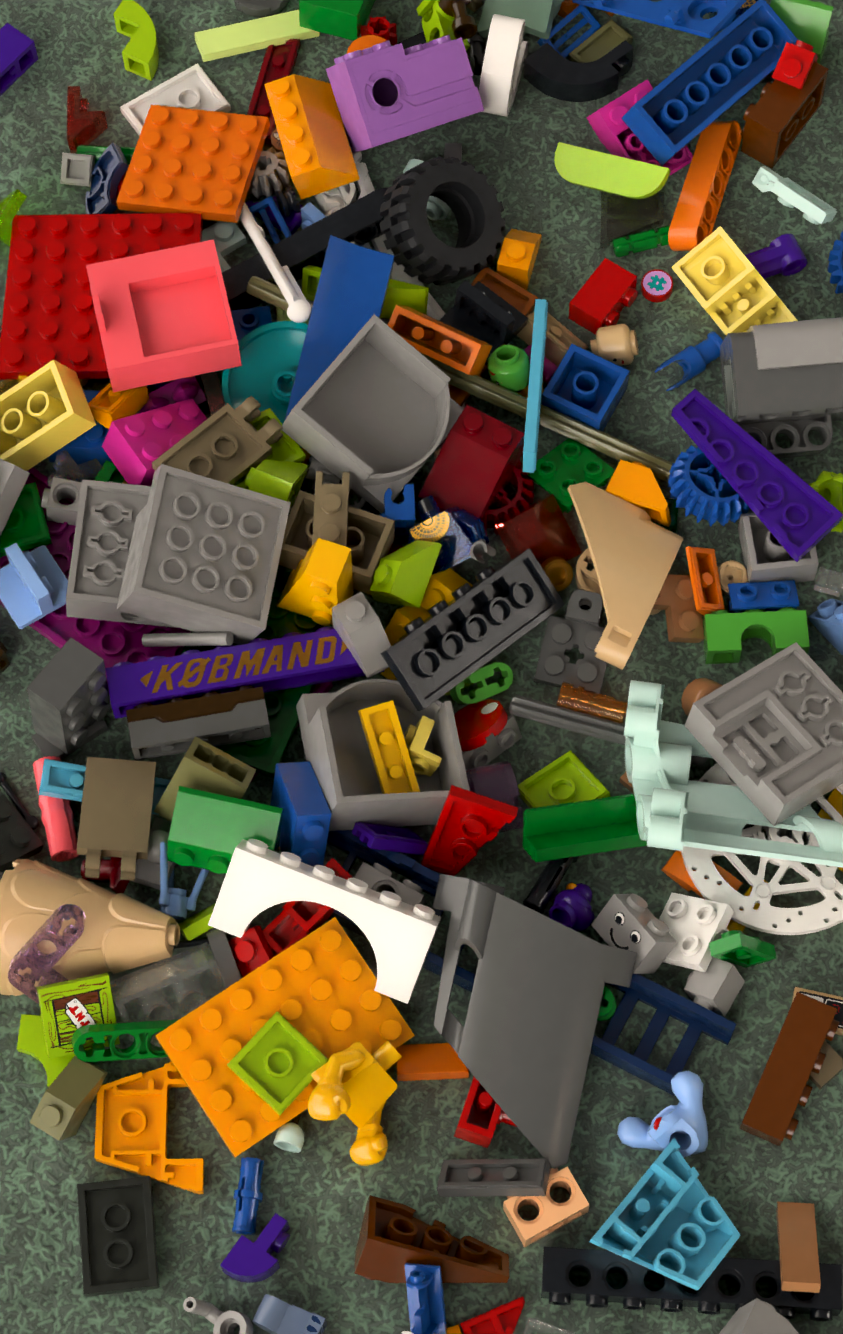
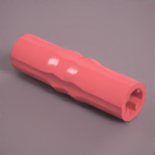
[33,756,79,862]

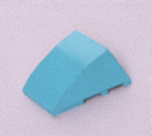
[589,1138,741,1290]

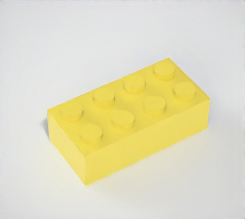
[0,359,96,471]

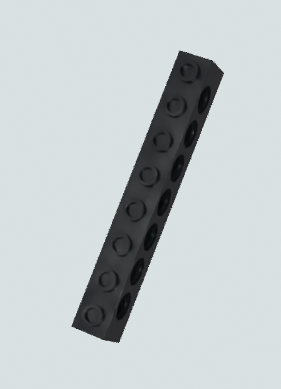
[541,1247,842,1321]

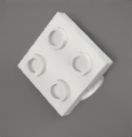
[659,892,734,972]

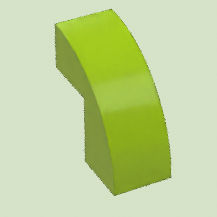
[113,0,159,81]

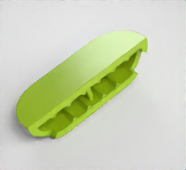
[554,142,670,199]

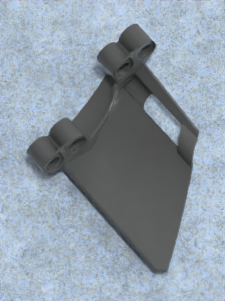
[432,874,637,1169]

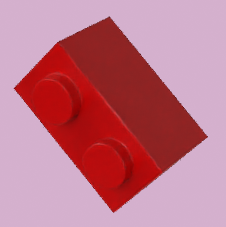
[568,258,638,335]

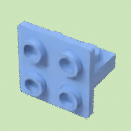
[0,543,68,629]

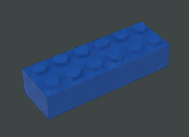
[621,0,798,166]

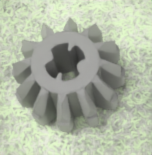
[247,146,291,200]

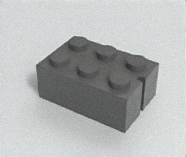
[27,637,110,754]

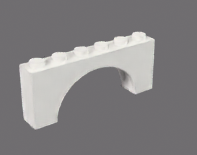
[208,839,441,1004]

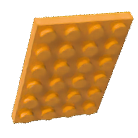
[155,917,415,1158]

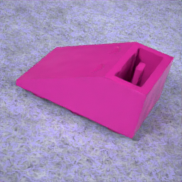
[586,79,693,176]

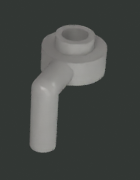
[183,1297,253,1334]

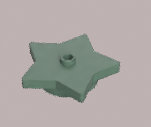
[477,0,564,40]

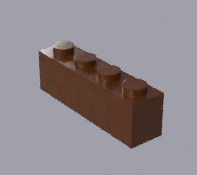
[740,992,840,1146]

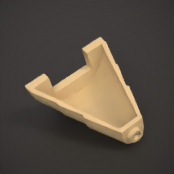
[0,859,180,996]

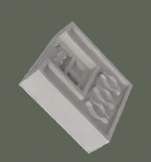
[66,479,178,628]
[684,642,843,826]

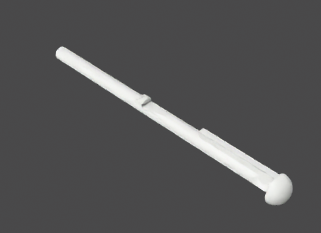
[239,202,312,323]

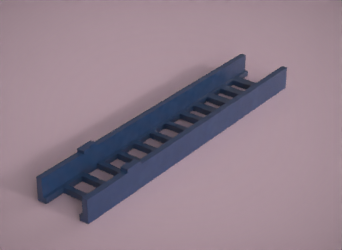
[327,830,737,1097]

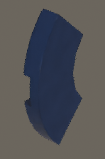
[85,143,129,214]

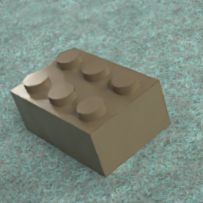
[278,490,395,595]

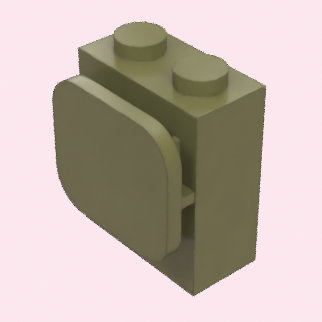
[153,736,256,822]

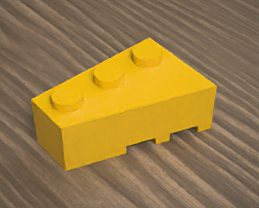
[277,538,354,626]

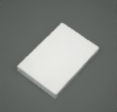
[120,63,231,136]

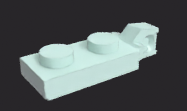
[752,166,837,225]

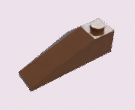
[354,1195,510,1283]

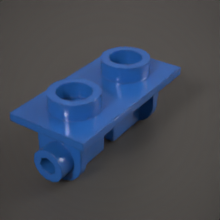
[728,580,800,613]
[404,1263,447,1334]

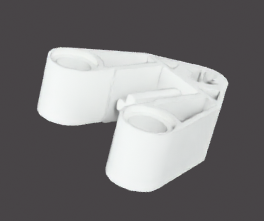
[479,14,528,117]

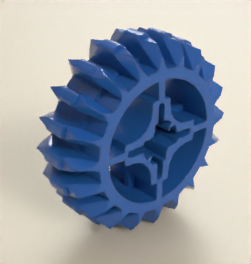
[668,445,750,527]

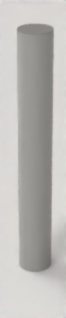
[142,632,233,647]

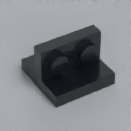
[439,280,528,366]

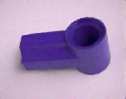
[745,234,808,279]

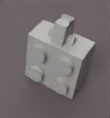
[738,512,819,583]

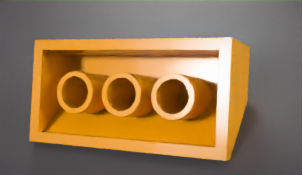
[264,74,360,200]

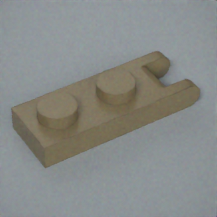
[312,471,350,547]

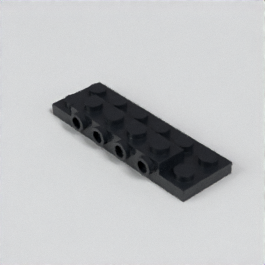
[381,548,565,711]

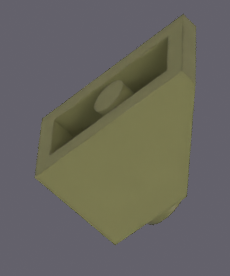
[29,1055,108,1141]

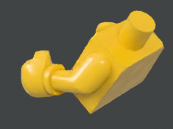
[308,1041,402,1166]

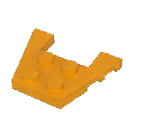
[94,1062,205,1194]

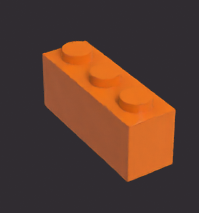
[388,305,492,376]

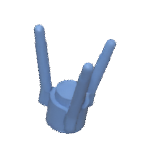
[159,841,209,920]

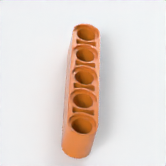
[668,120,742,251]

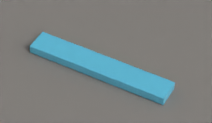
[522,299,548,473]

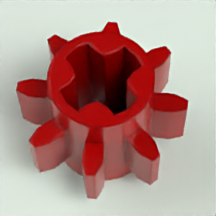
[361,16,397,45]

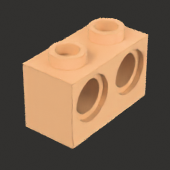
[503,1166,589,1247]

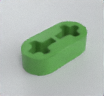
[450,662,513,704]

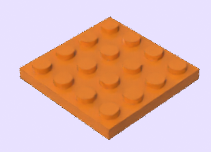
[116,105,270,223]

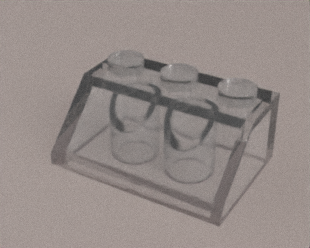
[110,942,226,1060]

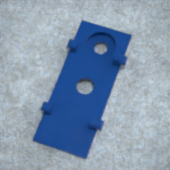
[572,0,747,39]

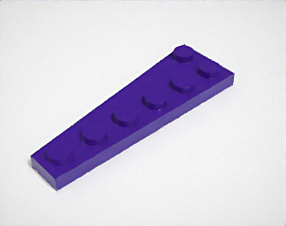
[671,389,843,562]

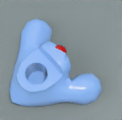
[617,1070,708,1157]

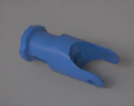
[655,331,723,391]

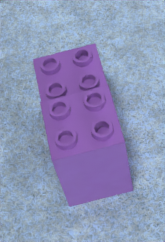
[326,35,484,153]

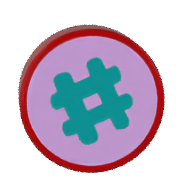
[641,269,673,303]

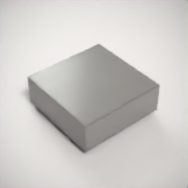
[60,152,95,187]

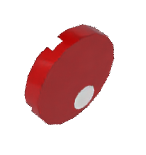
[454,699,508,752]

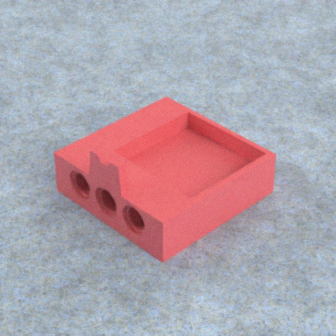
[86,239,242,392]

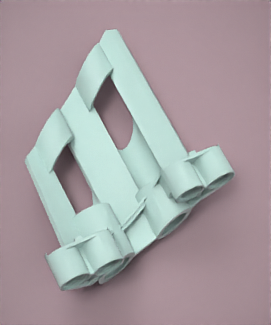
[624,680,843,868]

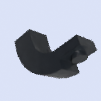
[524,40,634,102]

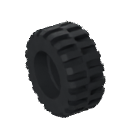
[380,157,505,285]

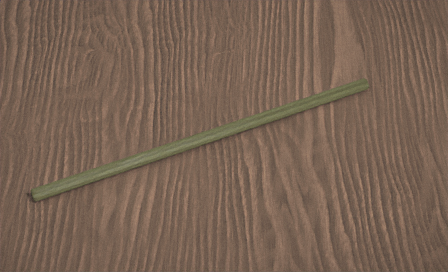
[247,276,673,482]

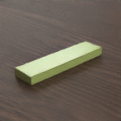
[195,10,320,62]

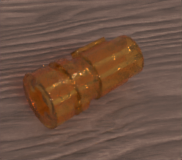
[556,681,628,723]

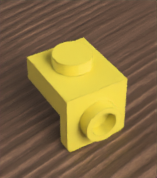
[404,716,442,776]

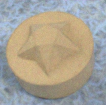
[717,560,748,595]

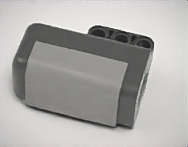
[720,317,843,459]

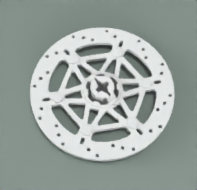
[681,763,843,935]

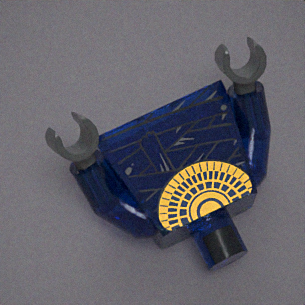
[407,495,497,575]

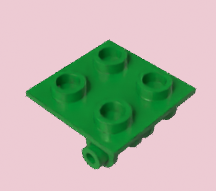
[528,438,615,514]

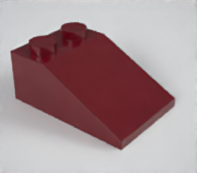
[418,405,525,527]

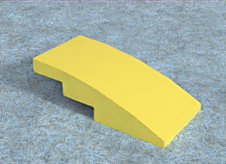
[671,226,798,336]

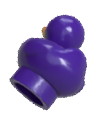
[549,883,595,932]

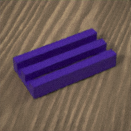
[352,822,428,855]

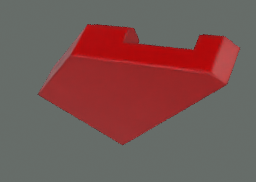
[460,1296,525,1334]

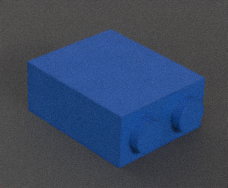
[270,761,331,867]

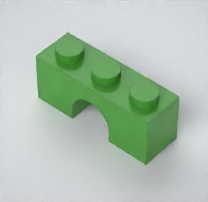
[703,607,810,664]

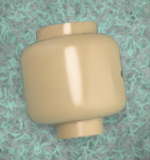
[590,323,639,366]

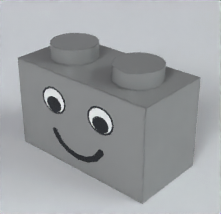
[591,893,677,974]

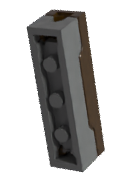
[126,685,271,760]

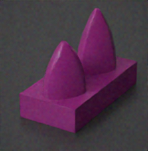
[140,376,208,413]

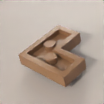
[652,574,705,643]

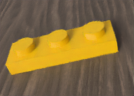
[358,700,420,794]

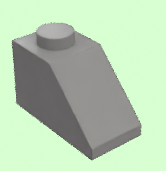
[331,592,391,678]

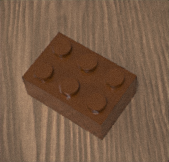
[741,62,829,169]

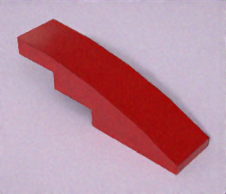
[262,858,353,956]

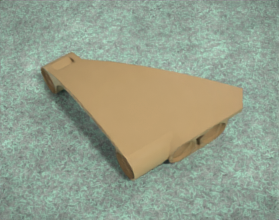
[568,482,684,670]

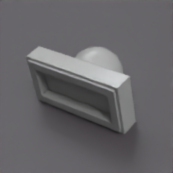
[132,817,176,890]

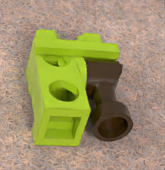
[416,0,477,50]

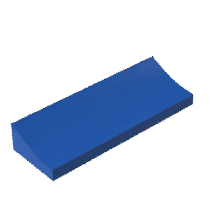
[285,235,394,420]

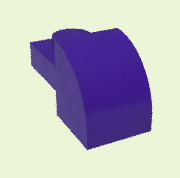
[220,1213,290,1283]

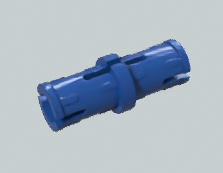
[232,1157,264,1235]

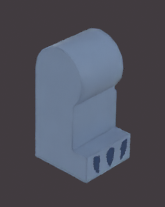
[252,1294,327,1334]

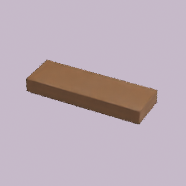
[776,1201,821,1293]

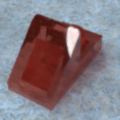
[67,86,108,154]

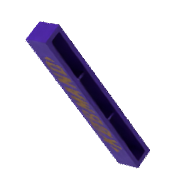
[105,627,384,719]

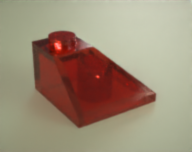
[494,494,582,565]

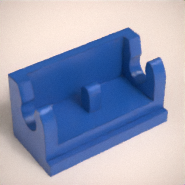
[380,484,416,537]

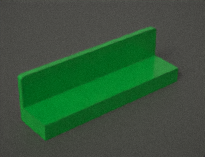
[522,794,647,862]

